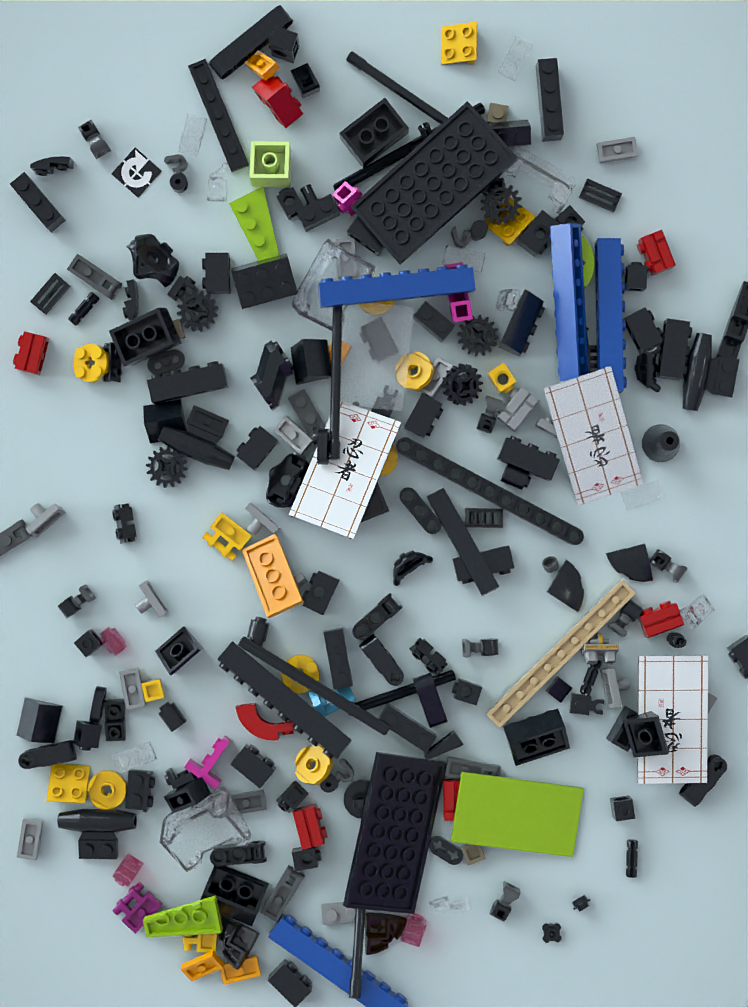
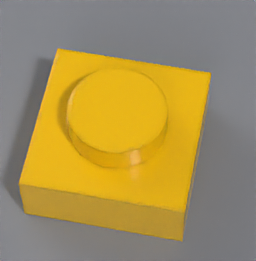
[141,678,165,702]

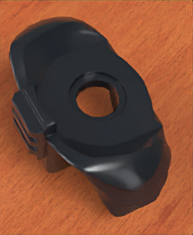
[126,234,179,287]
[266,452,309,508]

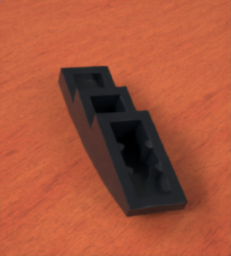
[716,281,748,359]

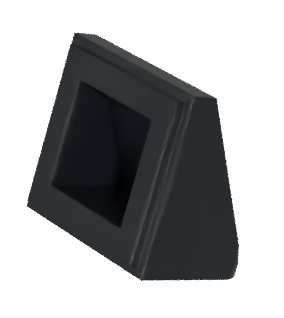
[546,676,572,703]

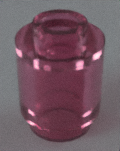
[99,627,127,656]

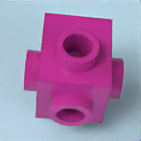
[332,181,363,217]

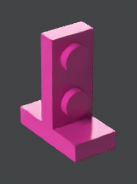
[184,736,231,789]

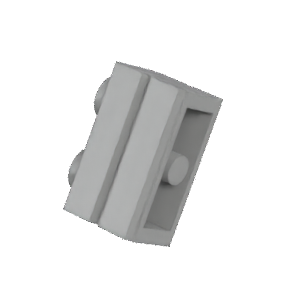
[497,387,539,432]

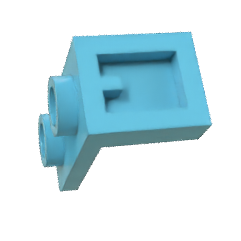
[308,687,356,717]

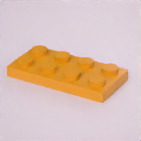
[241,534,304,619]

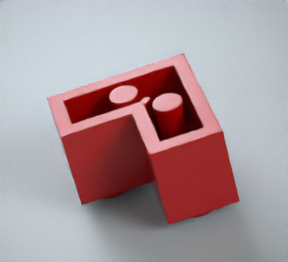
[252,76,303,128]

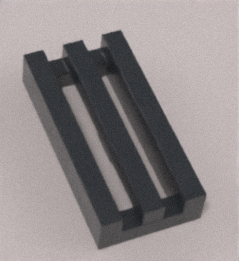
[579,178,622,212]
[30,273,70,315]

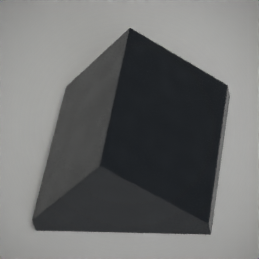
[291,339,331,385]
[143,399,186,444]
[155,626,203,676]
[17,697,63,743]
[623,711,669,757]

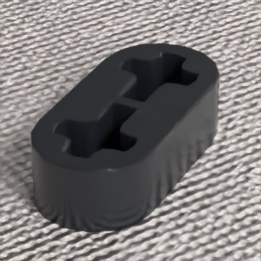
[317,429,330,465]
[89,686,107,724]
[429,836,463,865]

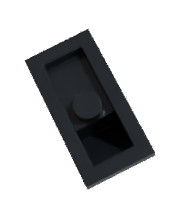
[290,63,320,99]

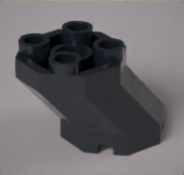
[250,341,295,411]

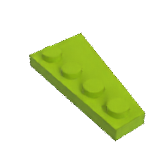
[229,187,279,261]
[143,895,223,938]

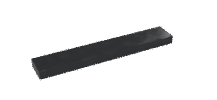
[188,59,249,172]
[427,488,499,596]

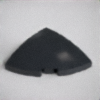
[606,544,653,582]
[546,560,584,612]
[218,916,260,970]

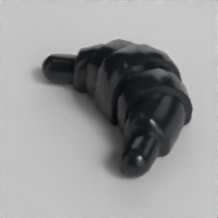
[634,345,661,392]
[393,550,433,586]

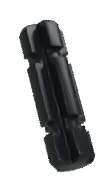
[68,292,99,325]
[580,660,602,696]
[626,839,638,878]

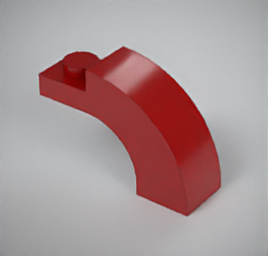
[235,703,294,741]

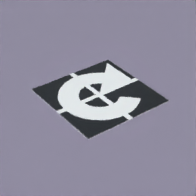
[112,147,162,197]

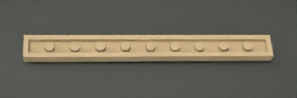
[486,579,636,728]

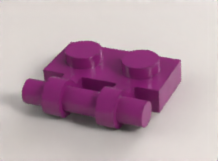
[112,882,162,934]

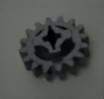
[480,183,523,225]
[177,290,219,332]
[457,315,499,357]
[441,363,483,406]
[146,446,188,488]

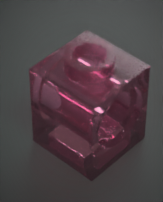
[112,853,144,887]
[401,914,427,947]

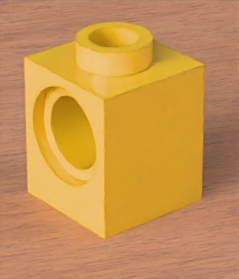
[487,363,517,394]

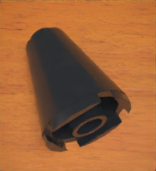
[642,424,680,462]

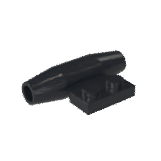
[682,333,740,411]
[158,405,235,470]
[57,809,137,859]

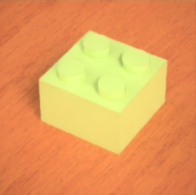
[250,141,292,187]

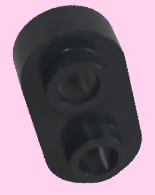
[147,349,185,375]

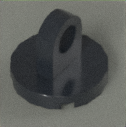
[344,779,370,819]

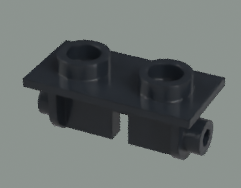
[102,342,122,382]
[112,503,137,544]
[409,638,448,675]

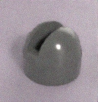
[542,556,559,573]

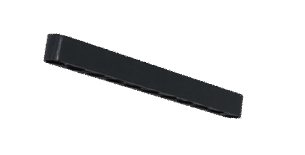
[396,437,584,545]

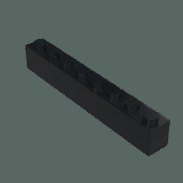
[218,641,352,760]

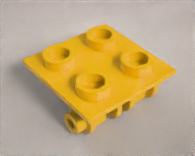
[441,21,477,65]
[485,198,536,246]
[46,764,90,804]

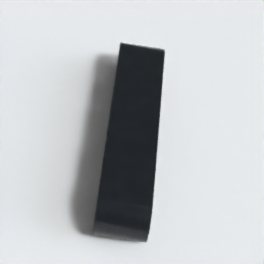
[209,5,293,80]

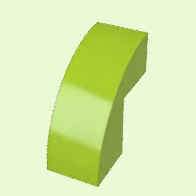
[581,235,594,289]

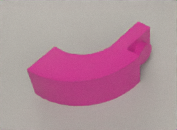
[444,262,473,322]

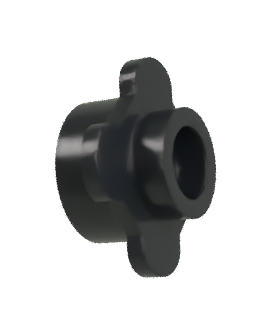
[572,895,591,912]
[542,923,562,943]

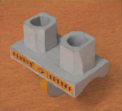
[581,633,619,665]

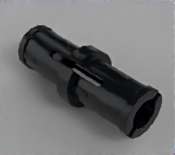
[667,632,687,648]

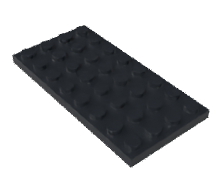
[351,101,519,265]
[343,752,447,914]

